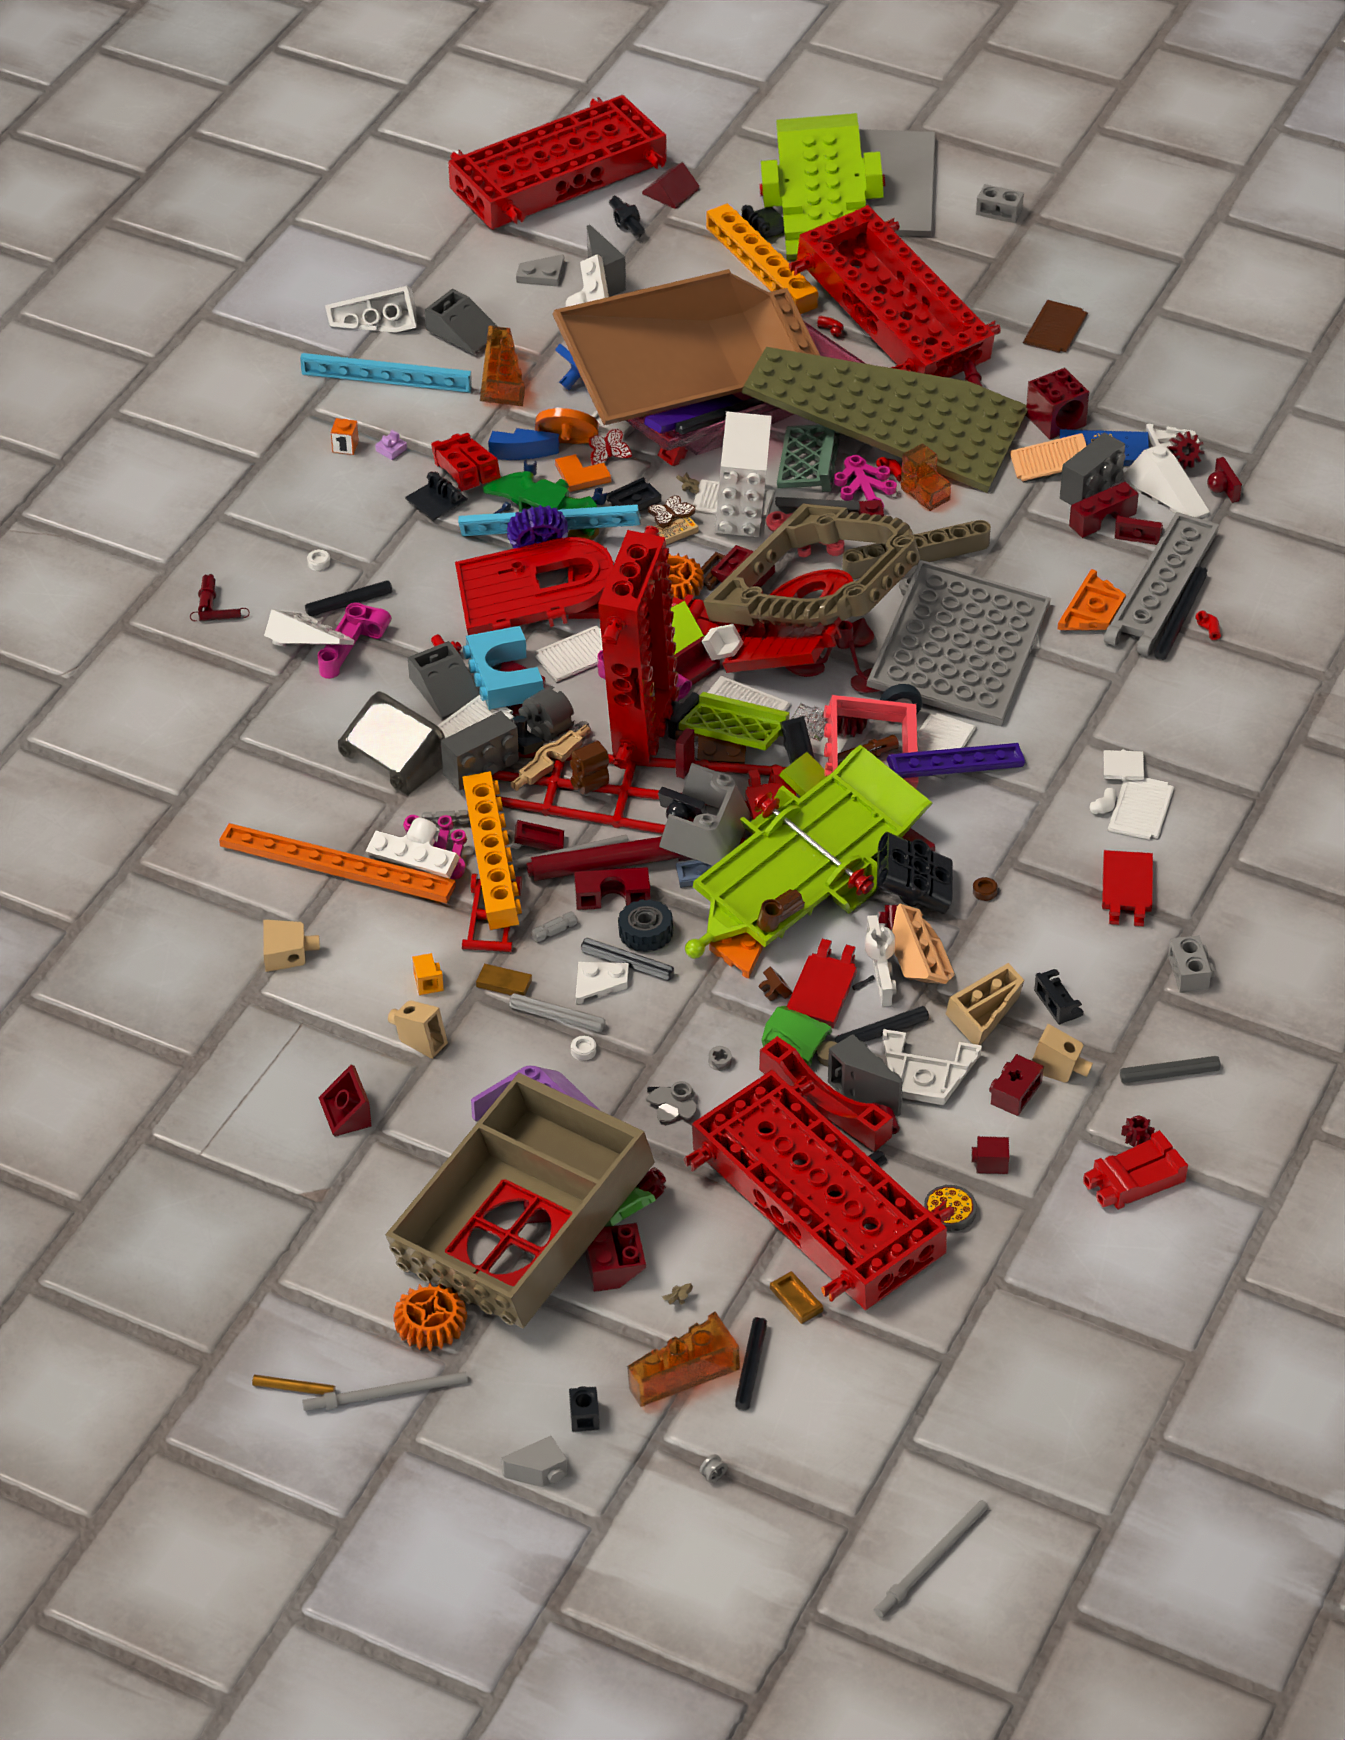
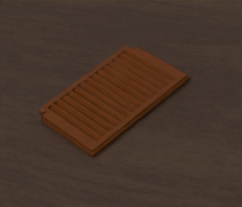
[1023,300,1088,353]

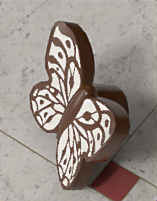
[648,496,696,528]

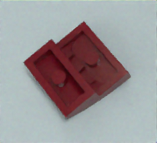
[711,545,775,587]

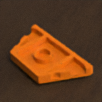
[1057,569,1126,630]
[709,932,764,979]

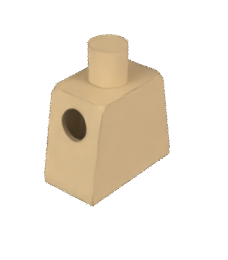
[263,920,320,972]
[388,1000,448,1059]
[1032,1024,1093,1083]

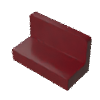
[1114,516,1163,545]
[674,636,720,685]

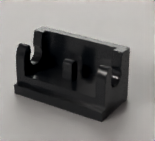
[1034,969,1084,1025]

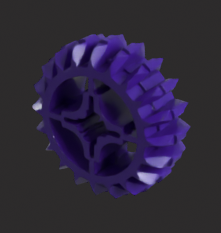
[507,505,568,548]

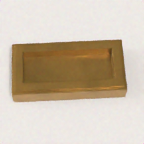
[476,963,532,996]
[770,1271,823,1324]

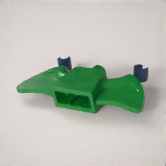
[483,460,608,536]

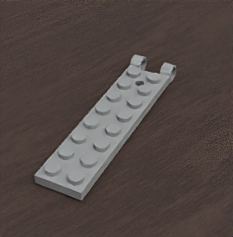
[1104,512,1219,656]

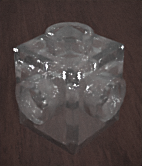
[791,703,827,742]

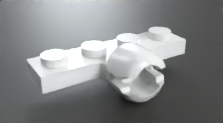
[566,254,609,307]
[365,817,460,879]
[865,915,896,1007]

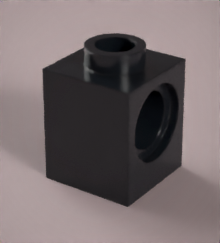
[569,1386,600,1432]

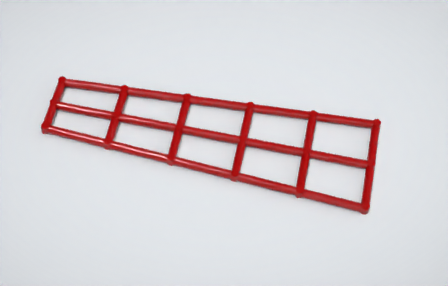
[492,752,787,844]

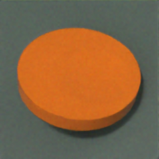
[535,408,599,444]

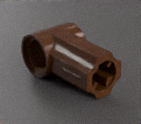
[757,889,805,932]

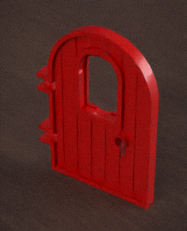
[455,537,614,635]
[722,569,853,673]

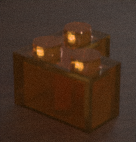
[901,443,951,511]

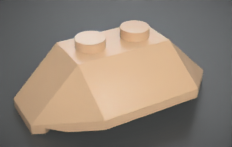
[892,904,955,984]

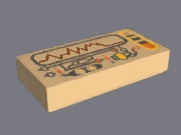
[655,517,699,545]

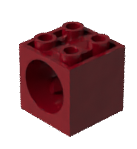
[1026,368,1089,440]

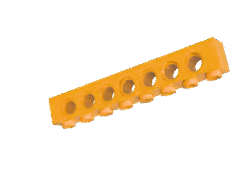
[706,203,819,314]
[462,771,522,930]

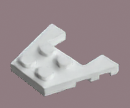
[883,1029,982,1105]

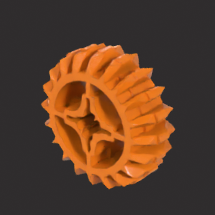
[667,553,704,600]
[393,1282,467,1352]

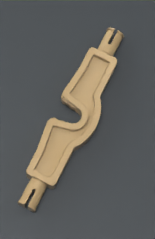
[511,725,591,791]

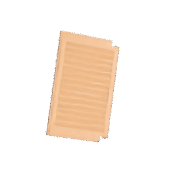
[1009,433,1086,482]

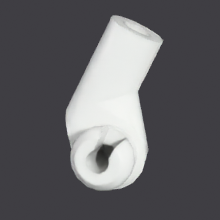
[1090,788,1116,814]

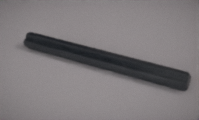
[675,398,766,435]
[1155,566,1208,660]

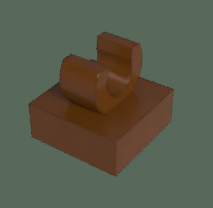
[758,966,793,1001]

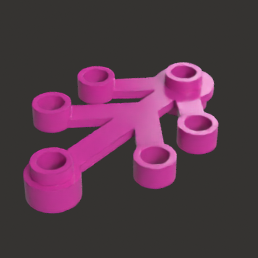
[834,455,897,510]
[403,815,467,880]

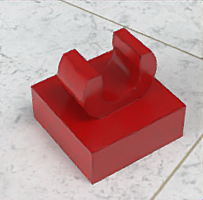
[658,436,688,466]

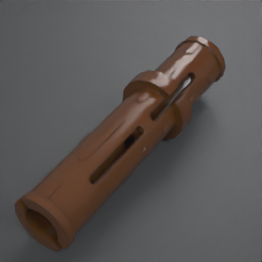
[838,735,899,766]

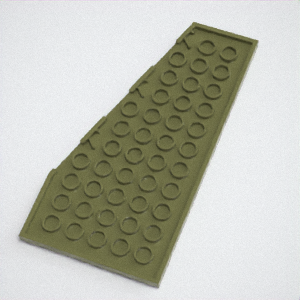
[742,347,1027,493]

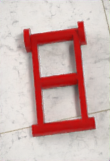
[462,873,522,952]

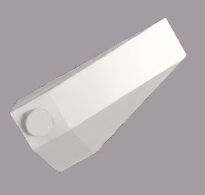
[325,286,417,333]
[1123,443,1210,519]
[264,609,355,647]

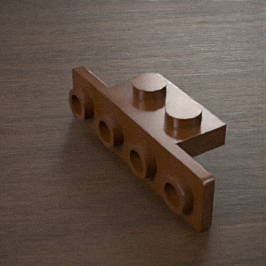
[675,730,765,764]

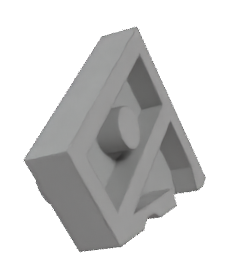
[516,255,564,286]

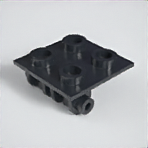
[741,205,784,239]
[405,471,468,520]

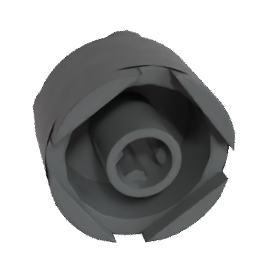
[519,686,575,741]

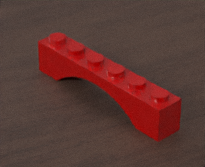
[759,1036,893,1152]

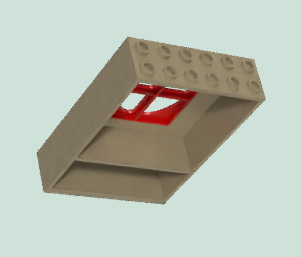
[385,1073,655,1329]

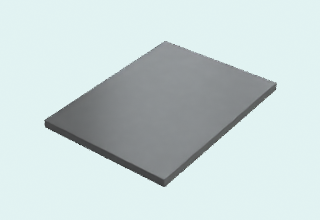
[859,129,935,237]
[867,560,1051,727]

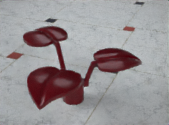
[785,617,881,693]

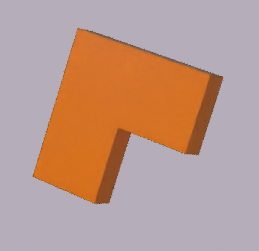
[555,454,611,492]

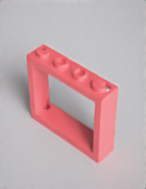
[824,695,918,789]

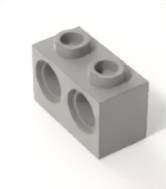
[976,184,1024,223]
[1168,935,1214,992]

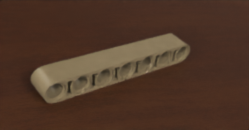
[842,520,991,579]

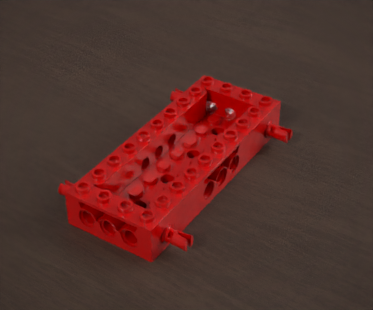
[448,94,667,229]
[789,205,1001,378]
[598,526,679,769]
[683,1070,954,1311]

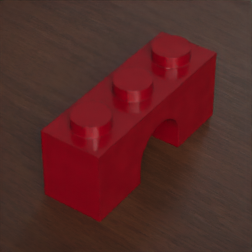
[1069,481,1139,538]
[574,867,650,910]

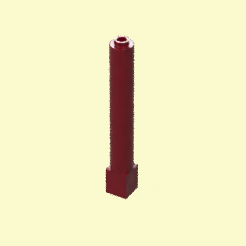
[526,836,692,881]

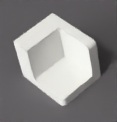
[702,624,744,660]

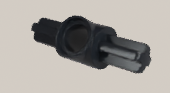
[609,196,645,237]

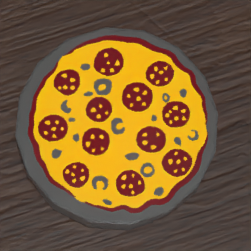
[924,1185,977,1231]

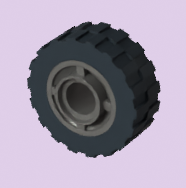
[618,899,673,952]

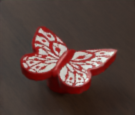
[588,429,632,465]

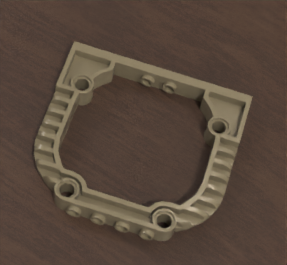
[703,504,920,628]

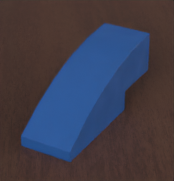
[488,428,560,460]

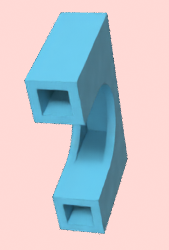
[463,626,543,710]

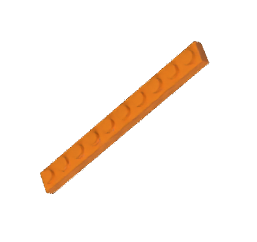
[219,823,456,904]

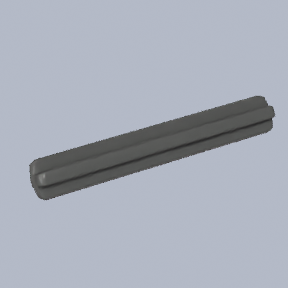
[1120,1056,1221,1083]

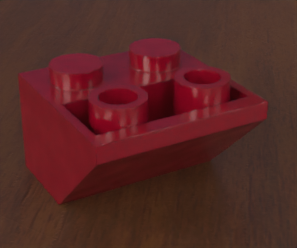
[585,1223,646,1292]

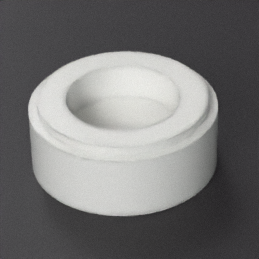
[307,550,330,571]
[571,1036,596,1061]

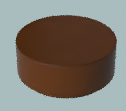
[972,877,998,901]

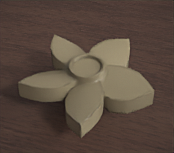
[676,472,700,494]
[662,1283,693,1305]

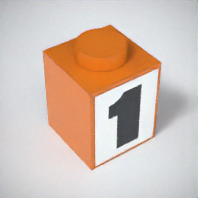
[331,418,359,455]

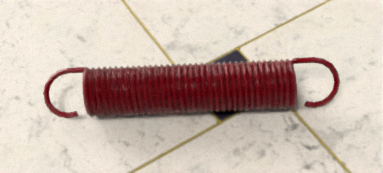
[190,608,250,621]

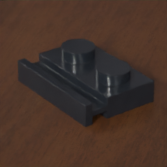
[606,477,662,511]

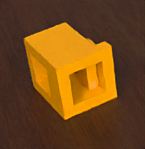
[412,953,444,995]

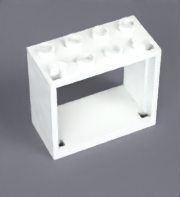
[714,411,771,537]

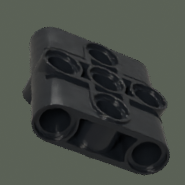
[877,831,953,914]

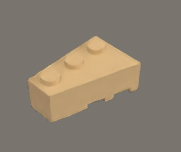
[946,963,1024,1045]

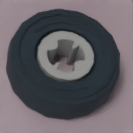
[880,684,922,715]

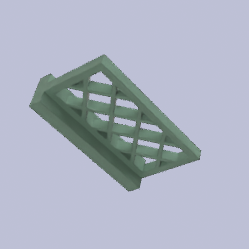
[777,424,841,492]

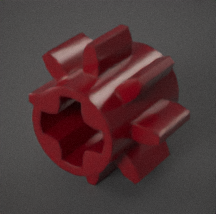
[879,905,898,930]
[1121,1115,1155,1147]
[636,1167,666,1199]

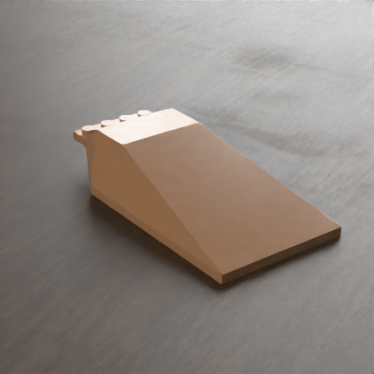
[552,269,820,426]

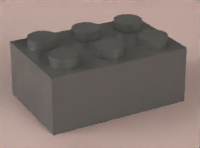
[1060,432,1125,505]
[441,711,519,791]

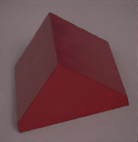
[642,162,699,209]
[318,1064,372,1136]

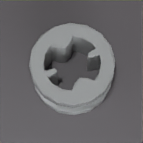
[708,1046,732,1071]
[700,1454,728,1483]

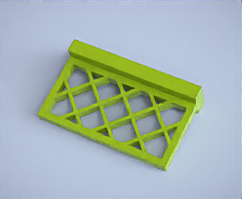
[679,692,790,750]

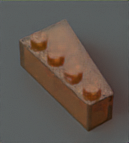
[480,326,525,406]
[627,1311,740,1407]

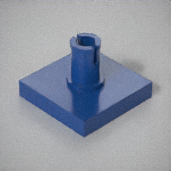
[555,343,581,391]

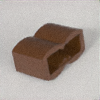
[570,740,609,795]

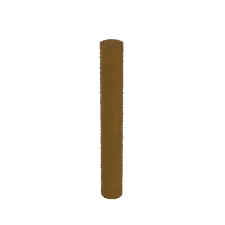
[252,1374,335,1395]

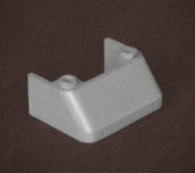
[659,763,751,866]

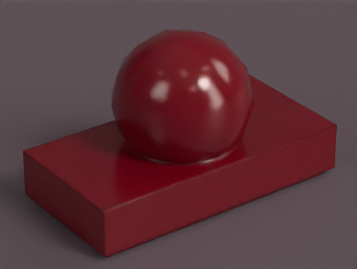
[1207,457,1242,503]

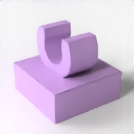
[375,430,407,460]

